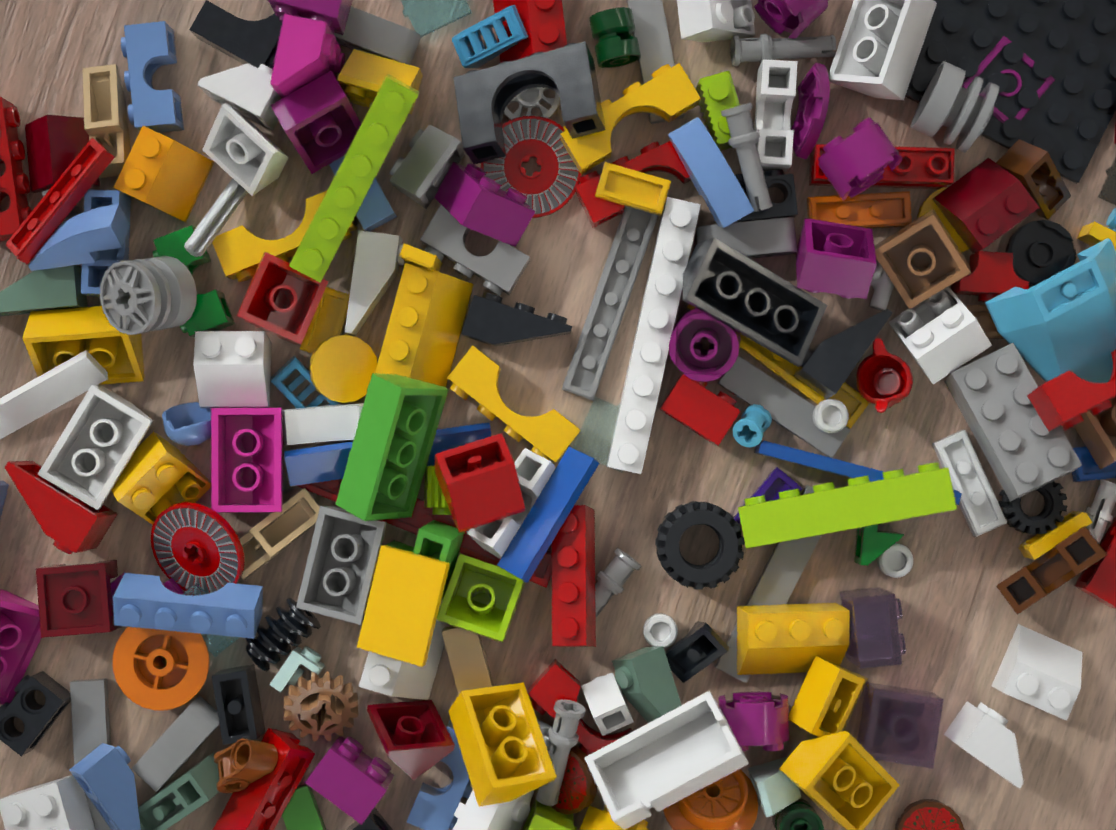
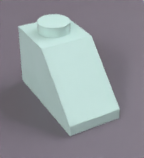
[748,757,801,817]

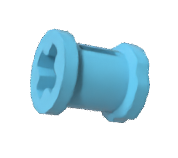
[733,404,772,448]

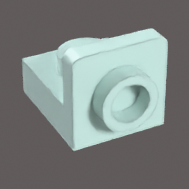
[270,646,325,692]

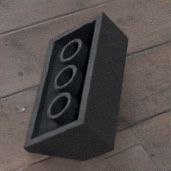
[683,238,827,367]

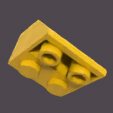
[338,49,423,114]
[111,431,211,525]
[789,656,868,737]

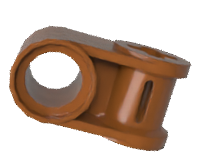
[214,738,278,793]

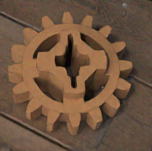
[284,671,359,742]

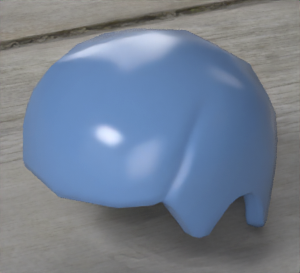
[162,402,211,446]

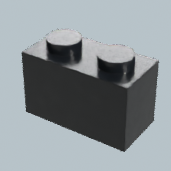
[212,664,265,745]

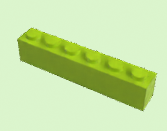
[289,75,419,283]
[738,462,957,549]

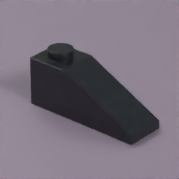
[794,309,893,400]

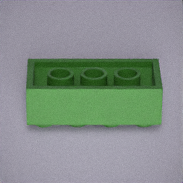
[336,373,449,521]

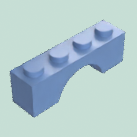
[113,573,263,639]

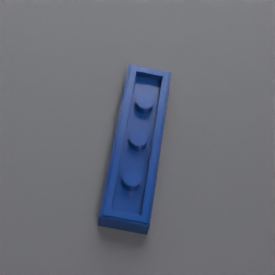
[497,447,599,583]

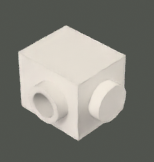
[581,672,634,736]

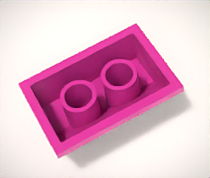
[270,14,345,98]
[211,408,282,512]
[0,589,41,704]

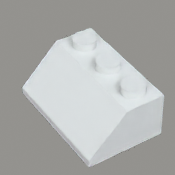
[828,0,937,100]
[37,385,153,510]
[359,598,450,700]

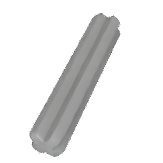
[184,178,248,257]

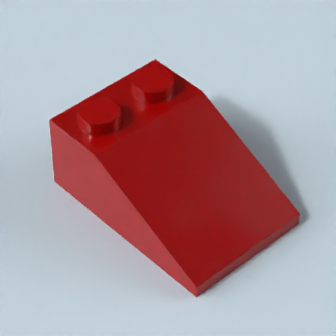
[4,461,118,554]

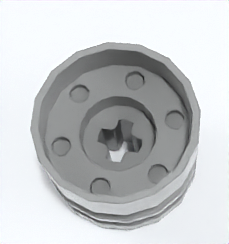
[911,61,999,152]
[100,256,197,335]

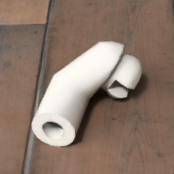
[870,261,894,311]

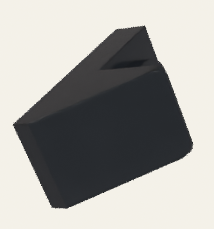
[665,621,730,683]

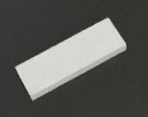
[932,430,1007,537]

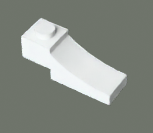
[282,403,364,445]

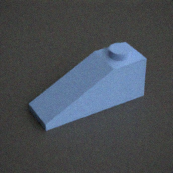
[69,743,141,830]

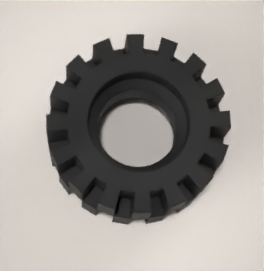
[998,481,1068,534]

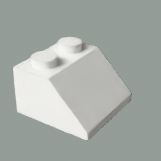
[197,63,282,131]
[202,103,289,196]
[193,331,272,408]
[992,624,1083,721]
[944,701,1024,789]

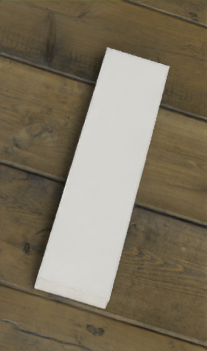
[0,350,108,439]

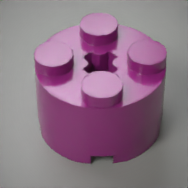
[754,0,828,39]
[818,117,903,200]
[669,308,741,382]
[718,691,790,751]

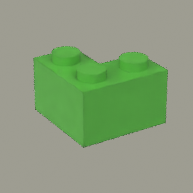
[387,520,465,598]

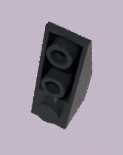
[461,292,572,347]

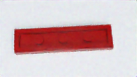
[6,138,115,265]

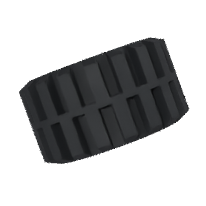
[655,501,745,590]

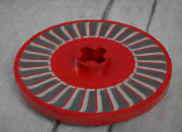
[480,116,581,218]
[151,502,245,596]

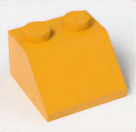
[113,126,214,223]

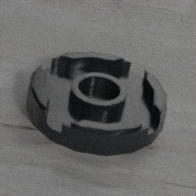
[1005,220,1076,287]

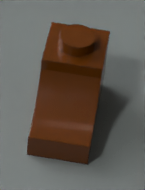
[996,139,1071,220]

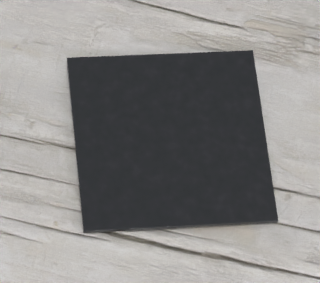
[905,0,1116,184]

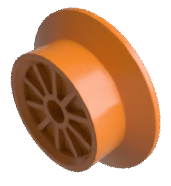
[112,627,210,711]
[663,769,758,830]

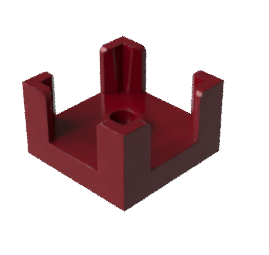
[36,560,122,638]

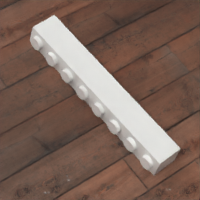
[606,197,701,474]

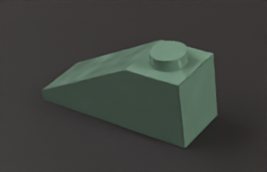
[0,265,88,316]
[612,646,682,723]
[138,752,220,830]

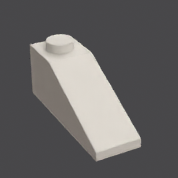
[345,230,406,335]

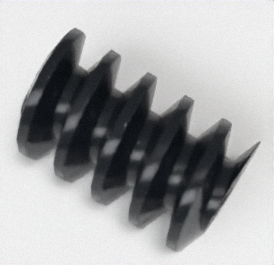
[245,598,321,672]

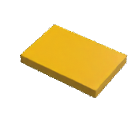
[357,545,450,667]

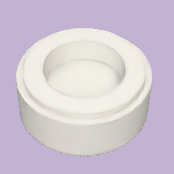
[813,399,849,433]
[877,543,913,578]
[643,613,678,648]

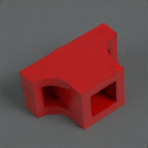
[951,251,1029,302]

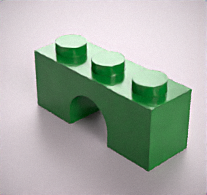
[152,225,235,338]

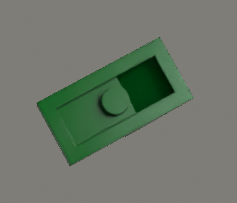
[854,523,904,566]

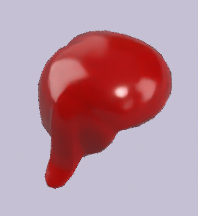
[856,338,913,413]

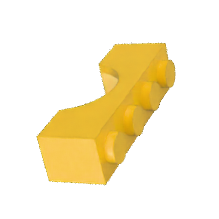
[561,63,701,175]
[212,190,358,282]
[447,345,581,463]

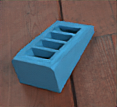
[452,5,528,68]
[270,356,340,408]

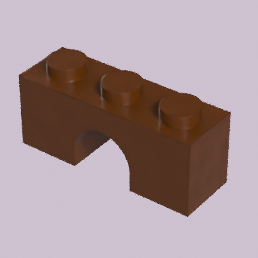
[996,526,1108,615]

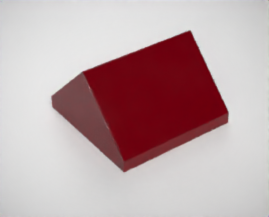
[25,115,100,193]
[367,700,455,780]

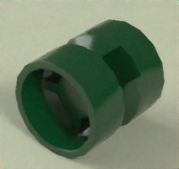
[589,7,641,68]
[772,798,824,830]

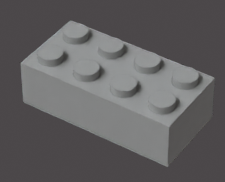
[945,343,1082,502]

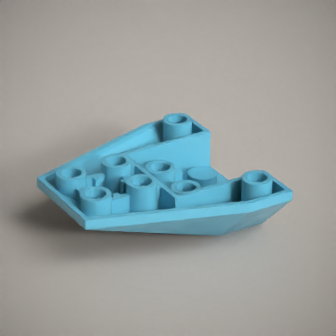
[985,238,1116,383]

